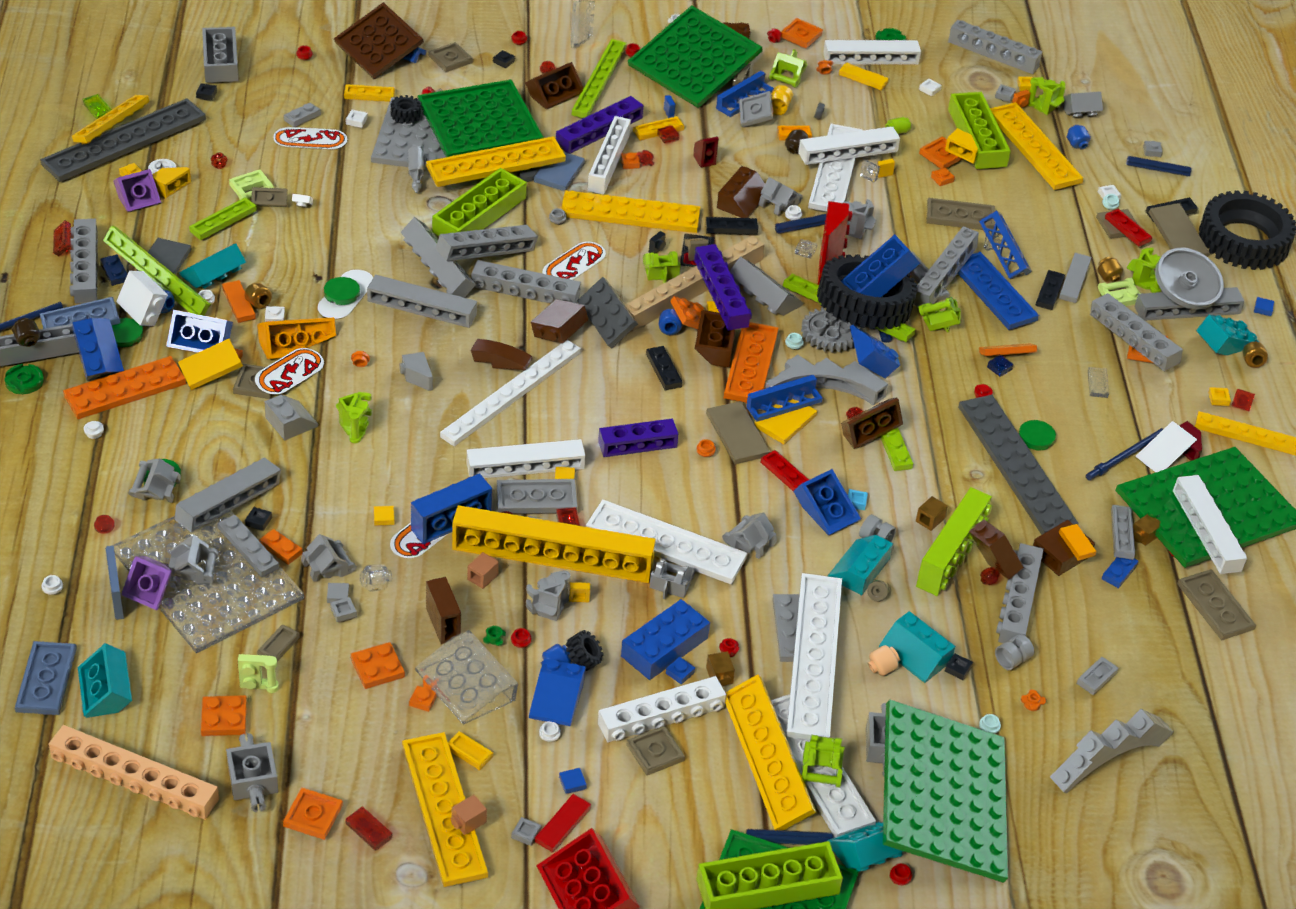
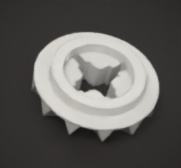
[148,159,176,174]

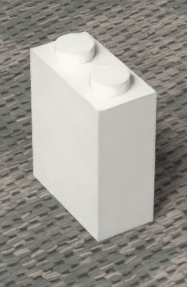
[116,271,168,326]

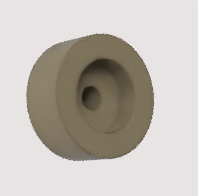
[867,580,888,601]

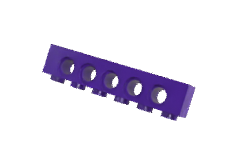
[556,96,644,154]
[694,244,752,330]

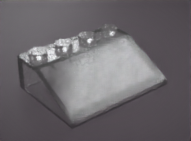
[415,630,518,725]

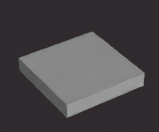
[739,91,773,128]

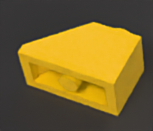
[945,128,978,164]
[152,167,191,198]

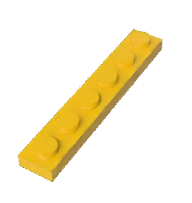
[72,95,150,144]
[1195,411,1296,456]

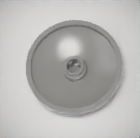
[1155,248,1224,309]

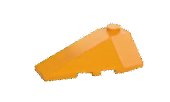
[257,317,336,359]

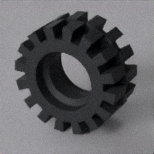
[391,95,421,124]
[566,630,604,671]

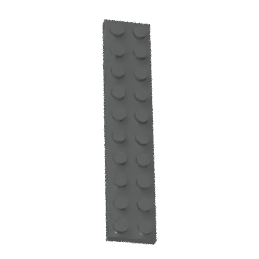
[40,98,206,182]
[958,395,1079,535]

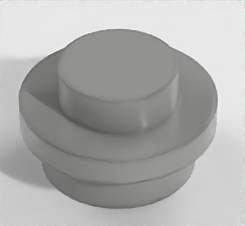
[549,208,566,224]

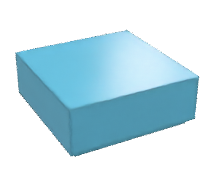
[848,489,868,510]

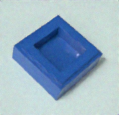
[664,95,676,118]
[1254,297,1274,316]
[559,768,587,794]

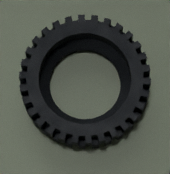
[1199,190,1296,270]
[817,254,918,330]

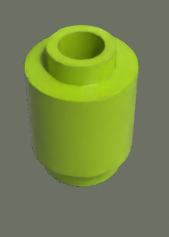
[885,117,911,134]

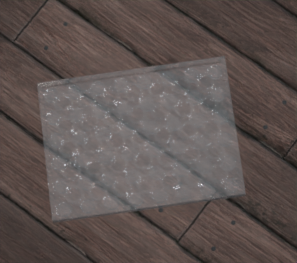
[112,511,304,654]

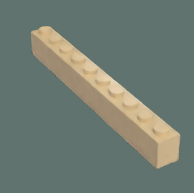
[625,235,764,332]

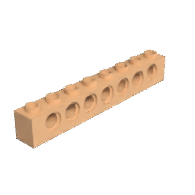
[49,725,219,820]

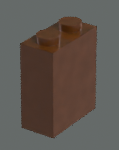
[531,299,588,343]
[969,519,1024,580]
[1033,520,1095,576]
[426,577,461,644]

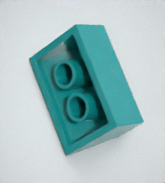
[179,243,246,289]
[827,535,893,595]
[879,611,956,683]
[78,643,132,718]
[827,822,904,871]

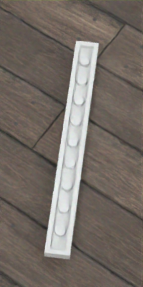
[440,340,581,447]

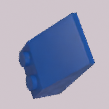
[850,325,900,378]
[793,469,861,536]
[529,658,586,726]

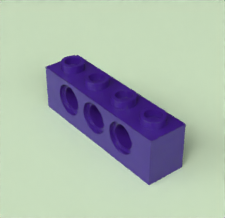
[598,418,679,457]

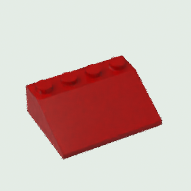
[817,201,852,285]
[536,828,640,909]

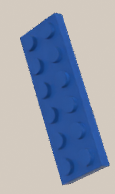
[958,252,1039,330]

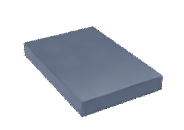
[534,152,585,191]
[105,545,124,620]

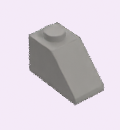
[399,352,433,391]

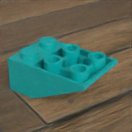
[1196,314,1259,355]

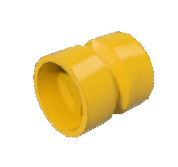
[771,85,793,115]

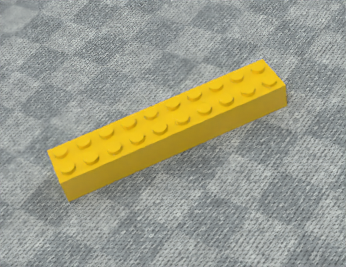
[452,505,656,583]

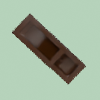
[471,339,533,370]

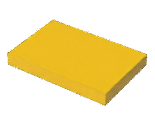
[178,339,243,390]
[754,399,817,445]

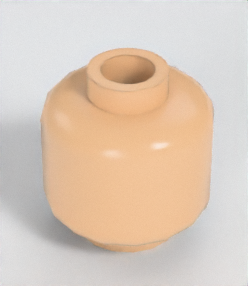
[868,645,900,676]

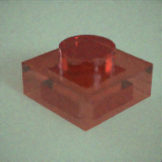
[657,125,680,144]
[1231,388,1255,412]

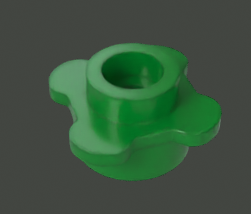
[483,626,506,646]

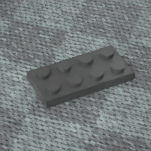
[577,277,638,348]

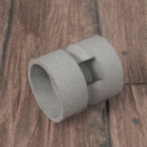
[859,514,896,542]
[995,634,1034,670]

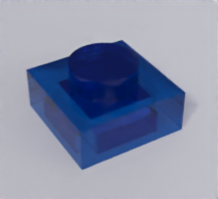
[987,355,1014,377]

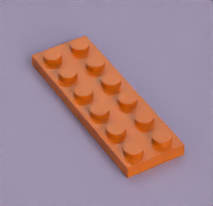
[723,322,779,403]
[63,356,186,419]

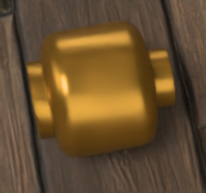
[1097,257,1123,283]
[245,282,272,309]
[1242,342,1268,368]

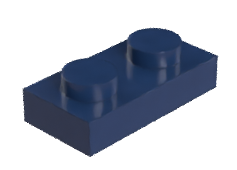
[100,254,128,286]

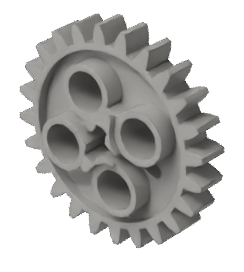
[801,307,860,353]

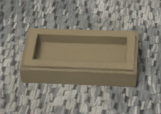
[257,624,300,662]

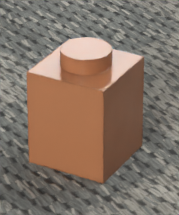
[467,552,499,589]
[451,795,487,835]

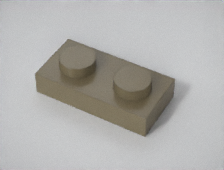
[251,187,288,207]

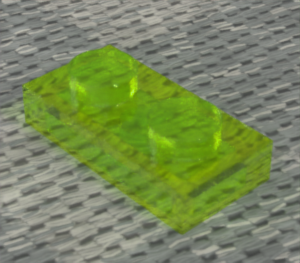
[83,94,112,119]

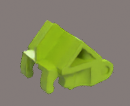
[769,49,807,88]
[1028,77,1065,115]
[1127,248,1161,293]
[643,251,681,283]
[919,297,961,332]
[336,392,372,443]
[801,734,844,788]

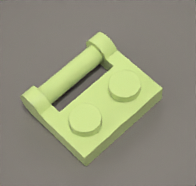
[229,169,274,200]
[1098,277,1141,306]
[238,654,279,693]

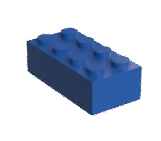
[841,234,920,297]
[411,473,492,544]
[621,599,710,680]

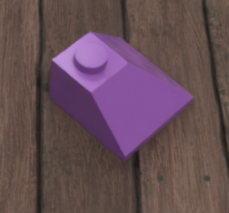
[113,169,161,212]
[121,556,172,610]

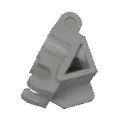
[759,177,803,216]
[843,199,876,239]
[128,458,181,503]
[722,512,777,559]
[301,534,356,582]
[169,535,219,584]
[650,558,695,599]
[526,570,570,621]

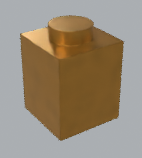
[916,496,948,531]
[1133,514,1160,546]
[706,651,735,686]

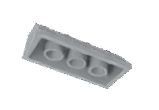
[729,256,804,316]

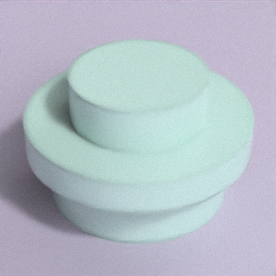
[1102,194,1119,210]
[785,333,803,349]
[979,714,1001,734]

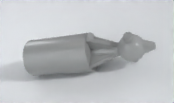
[408,146,424,193]

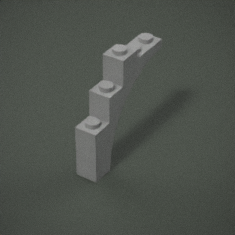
[765,355,888,405]
[1050,709,1173,793]

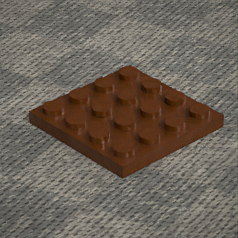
[333,2,424,79]

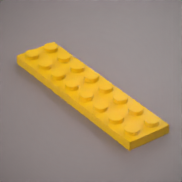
[990,102,1083,190]
[426,136,566,187]
[561,190,700,233]
[725,674,816,830]
[402,732,488,887]

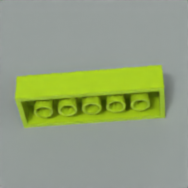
[948,92,1011,169]
[432,168,527,236]
[916,487,993,596]
[696,841,843,909]

